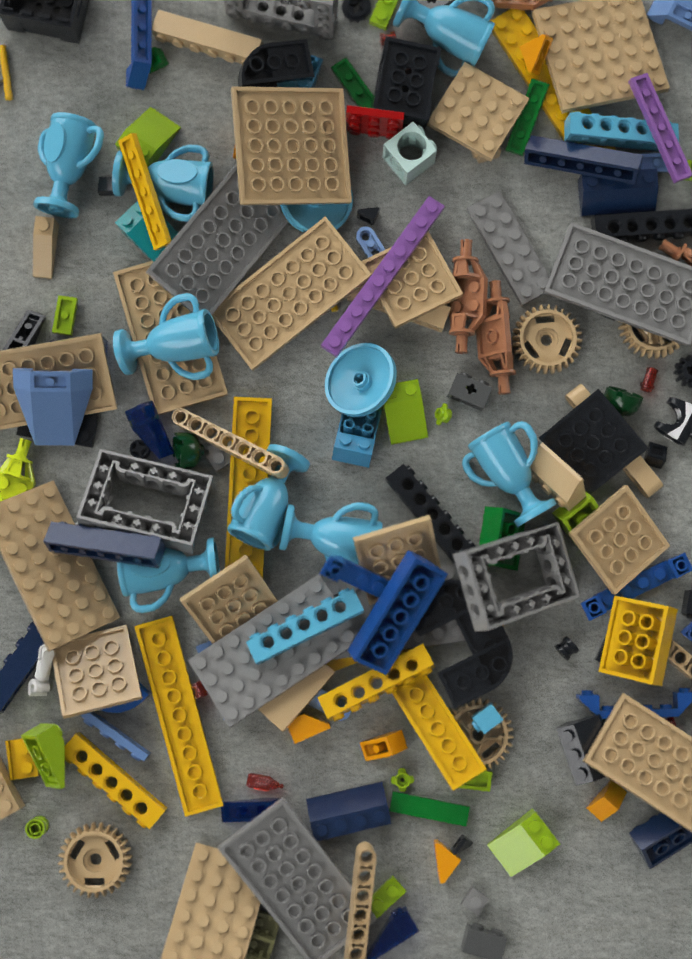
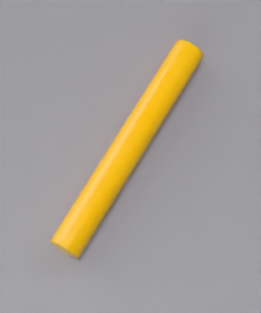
[0,45,13,101]

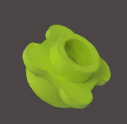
[435,403,452,425]
[391,768,414,792]

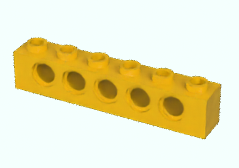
[317,644,435,722]
[65,732,167,829]

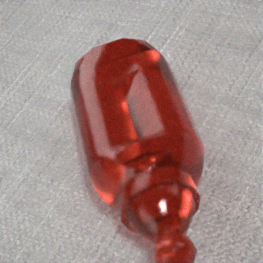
[246,773,284,791]

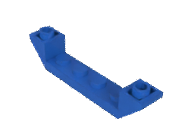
[126,0,152,90]
[580,553,692,621]
[320,556,389,598]
[576,688,692,719]

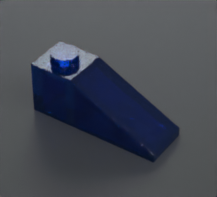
[125,400,174,459]
[221,797,282,822]
[366,906,419,959]

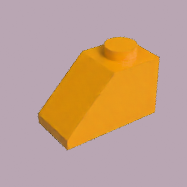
[288,713,331,744]
[360,729,408,761]

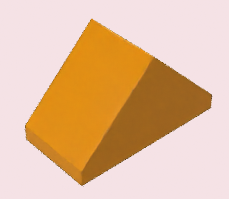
[520,34,553,76]
[586,780,627,822]
[434,839,461,884]

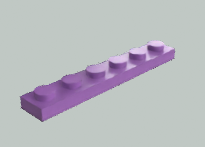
[628,73,692,184]

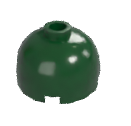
[604,386,644,417]
[172,432,204,470]

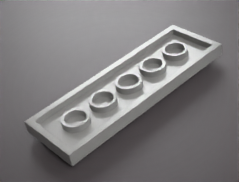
[467,191,549,306]

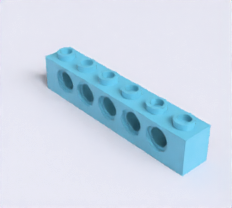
[564,111,679,151]
[246,588,365,665]

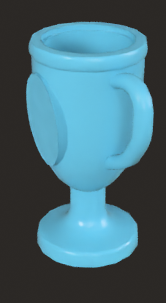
[392,0,495,78]
[33,112,104,218]
[112,145,214,222]
[113,293,219,380]
[462,421,558,527]
[227,444,310,551]
[279,502,383,565]
[117,537,220,613]

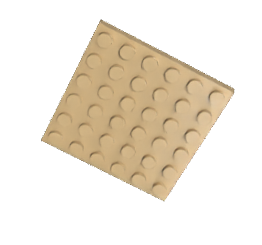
[532,0,670,113]
[231,87,352,205]

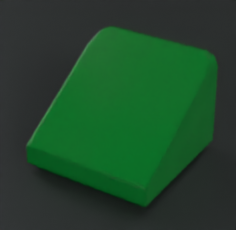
[149,47,169,74]

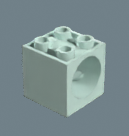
[382,121,437,186]

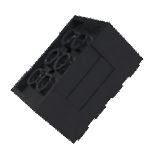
[0,0,90,44]
[372,36,442,131]

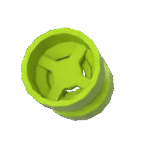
[25,816,49,839]

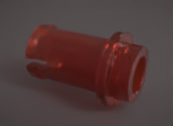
[640,367,658,393]

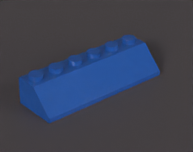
[347,550,448,675]

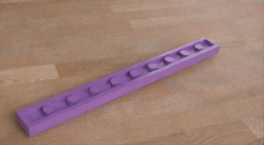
[321,196,445,358]

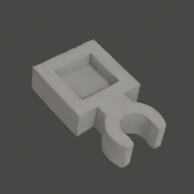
[201,436,231,472]

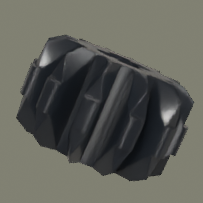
[673,355,692,388]

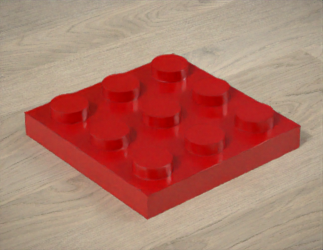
[346,105,404,140]

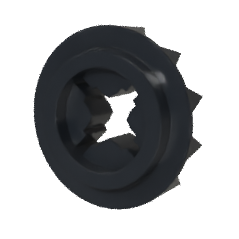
[342,0,371,23]

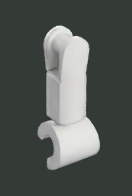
[28,644,54,696]

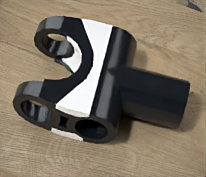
[654,397,692,446]

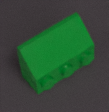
[479,506,525,571]

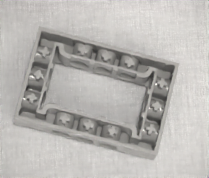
[224,0,338,40]
[76,449,213,554]
[453,522,580,631]

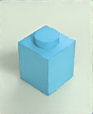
[471,702,503,734]

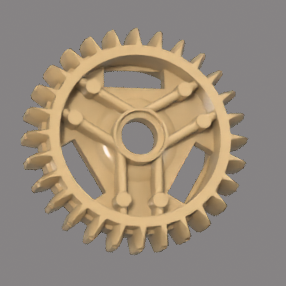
[511,304,582,375]
[618,321,681,359]
[450,698,514,769]
[58,822,132,898]

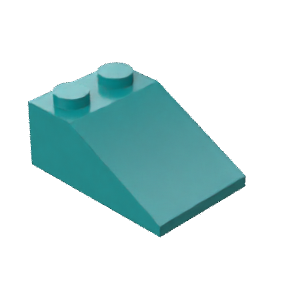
[115,200,178,262]

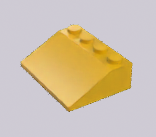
[598,596,678,687]

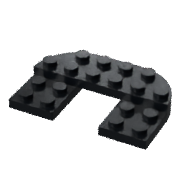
[238,39,314,87]
[415,580,513,709]

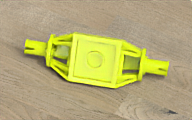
[0,438,36,502]

